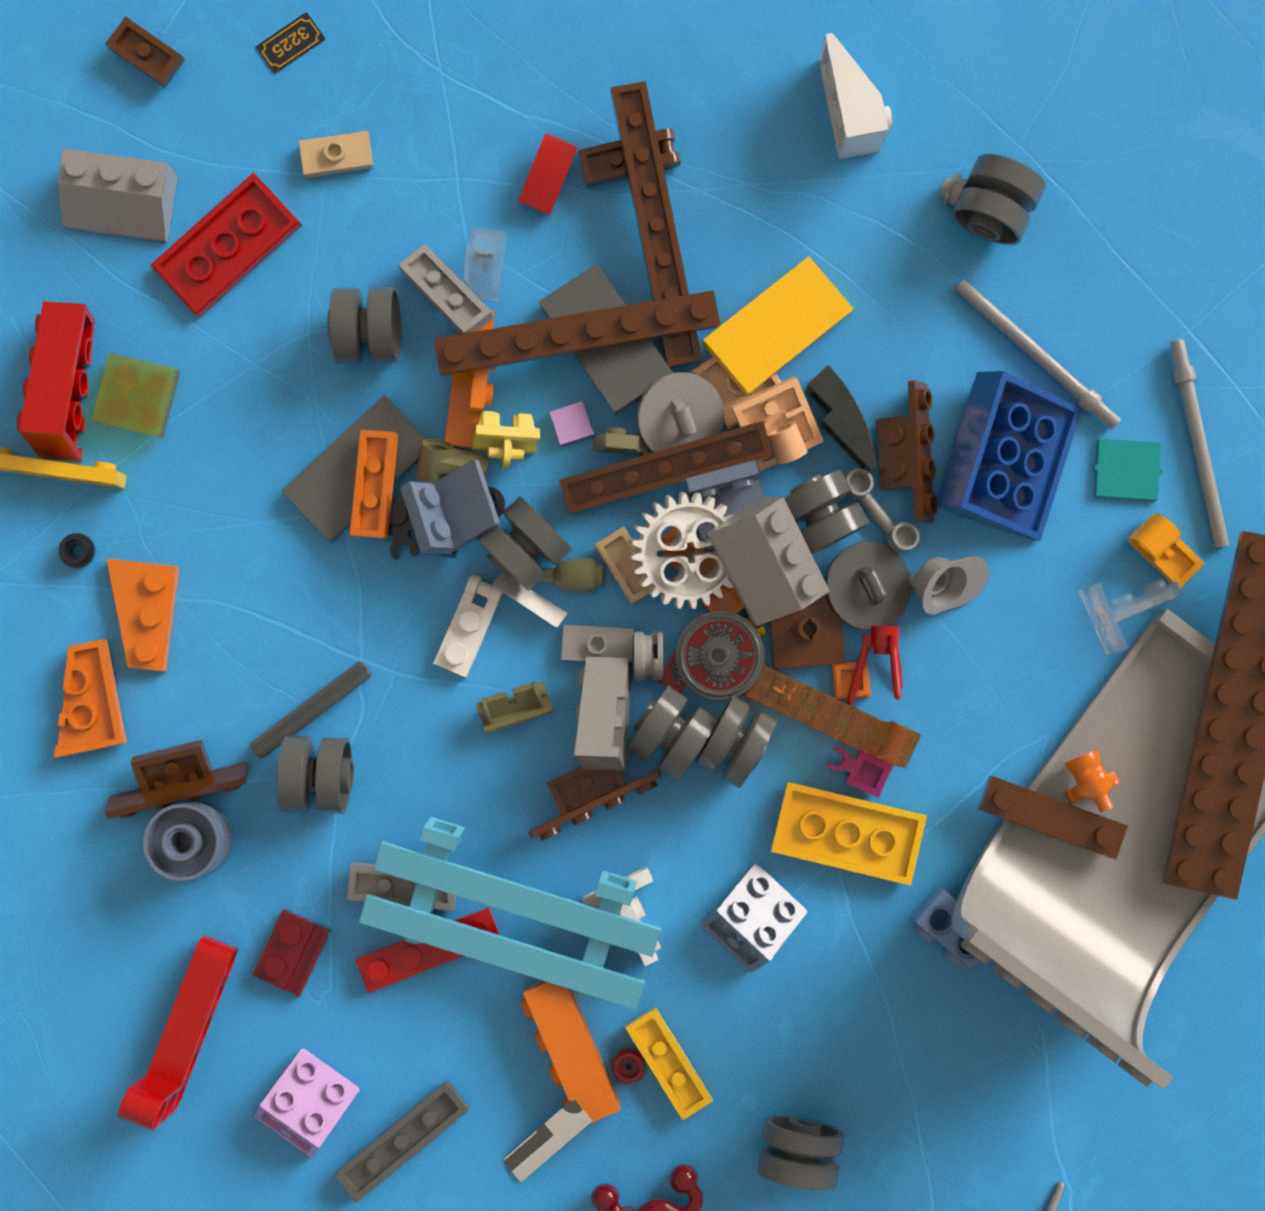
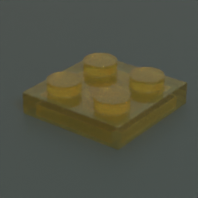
[91,353,180,439]

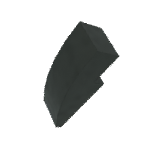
[805,365,877,473]

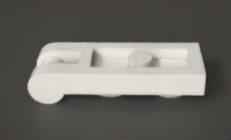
[433,573,503,678]

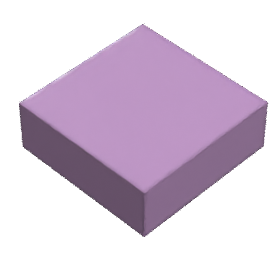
[549,401,594,447]

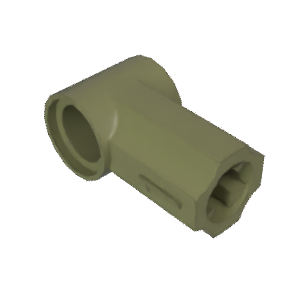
[416,438,489,483]

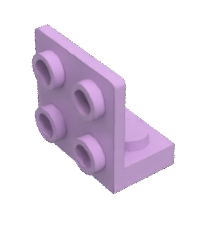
[254,1049,359,1158]

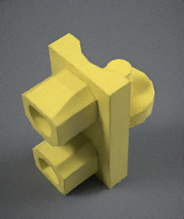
[472,411,540,469]

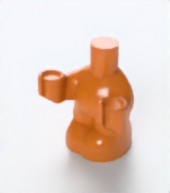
[1064,749,1120,813]

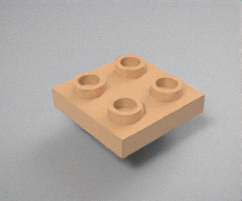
[730,376,824,472]

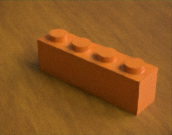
[520,980,621,1124]

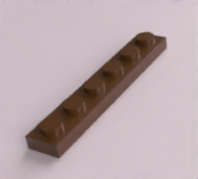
[559,421,773,514]

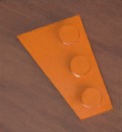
[106,559,180,672]
[53,639,127,758]

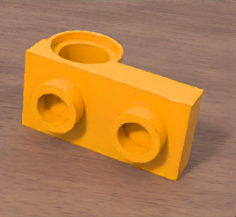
[1126,513,1205,590]

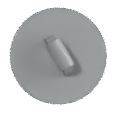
[637,372,724,452]

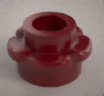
[611,1048,646,1084]

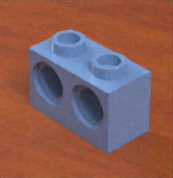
[911,886,979,970]

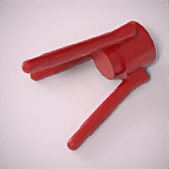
[847,625,903,705]

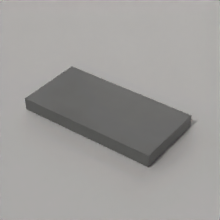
[539,264,673,416]
[282,395,426,543]

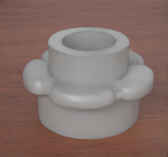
[940,173,969,207]

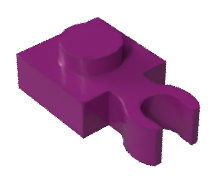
[826,747,893,798]

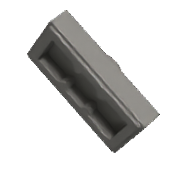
[561,625,634,664]

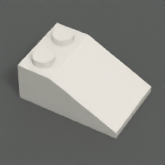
[819,33,892,159]

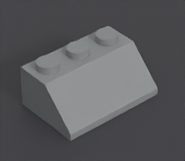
[57,148,178,243]
[707,497,829,626]

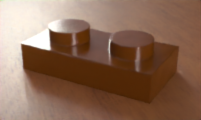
[105,16,185,88]

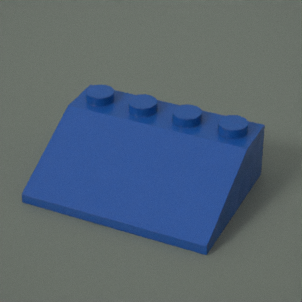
[935,371,1082,541]

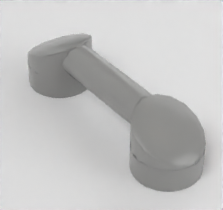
[845,468,920,553]

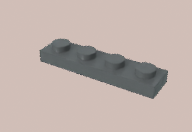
[334,1079,470,1203]

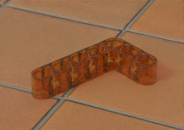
[742,665,921,769]

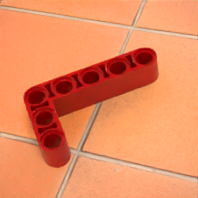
[117,935,238,1131]

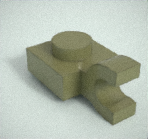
[593,428,654,456]

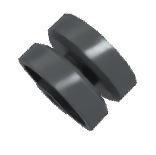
[695,696,777,789]
[757,1116,845,1190]

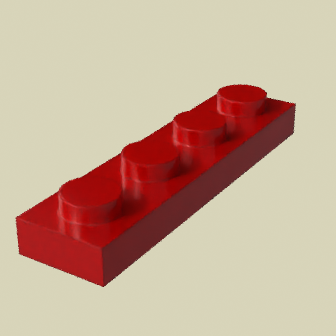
[355,906,501,993]

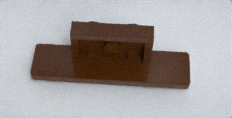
[877,380,937,524]
[105,739,249,818]
[528,766,661,841]

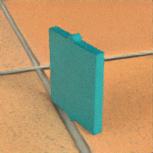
[1093,439,1163,501]

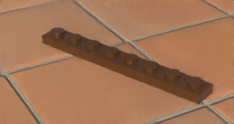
[610,81,702,367]
[434,290,721,377]

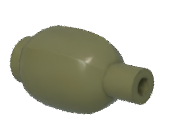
[540,558,605,593]

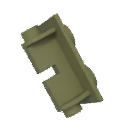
[476,680,553,734]

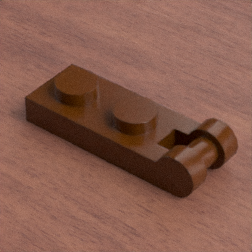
[578,128,681,188]

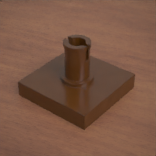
[769,594,845,669]

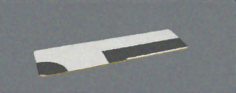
[504,1099,592,1182]

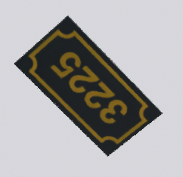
[255,12,326,74]

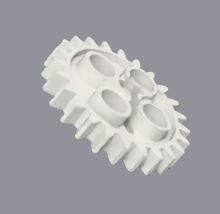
[629,492,734,609]

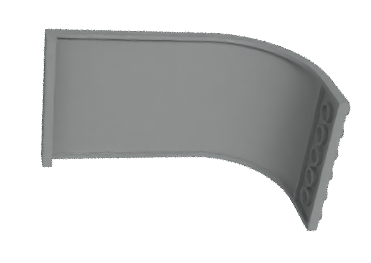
[952,609,1265,1090]

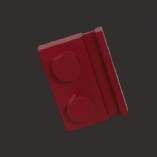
[252,908,332,997]

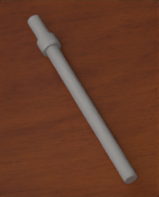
[955,279,1121,430]
[1170,339,1230,548]

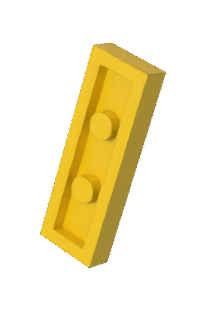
[625,1006,713,1120]

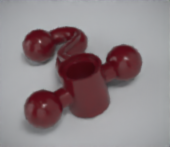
[591,1164,703,1211]

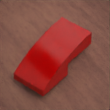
[518,133,578,215]

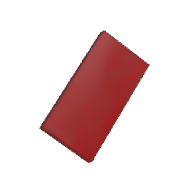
[150,172,302,318]

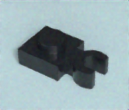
[388,497,418,560]

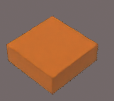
[831,661,871,700]

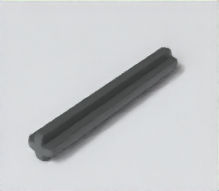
[250,661,372,758]

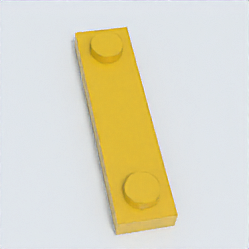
[0,447,127,489]

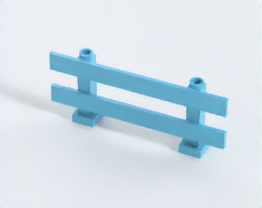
[359,817,661,1010]

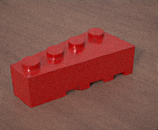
[16,301,95,462]

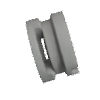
[634,631,663,682]

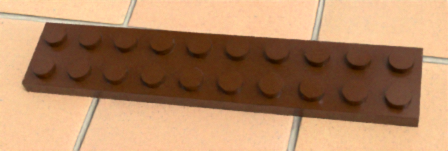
[1162,531,1265,900]

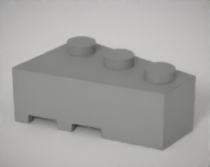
[574,657,632,771]

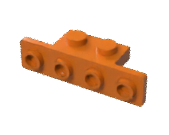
[445,310,496,449]

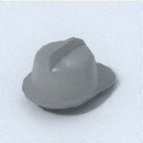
[909,557,989,615]

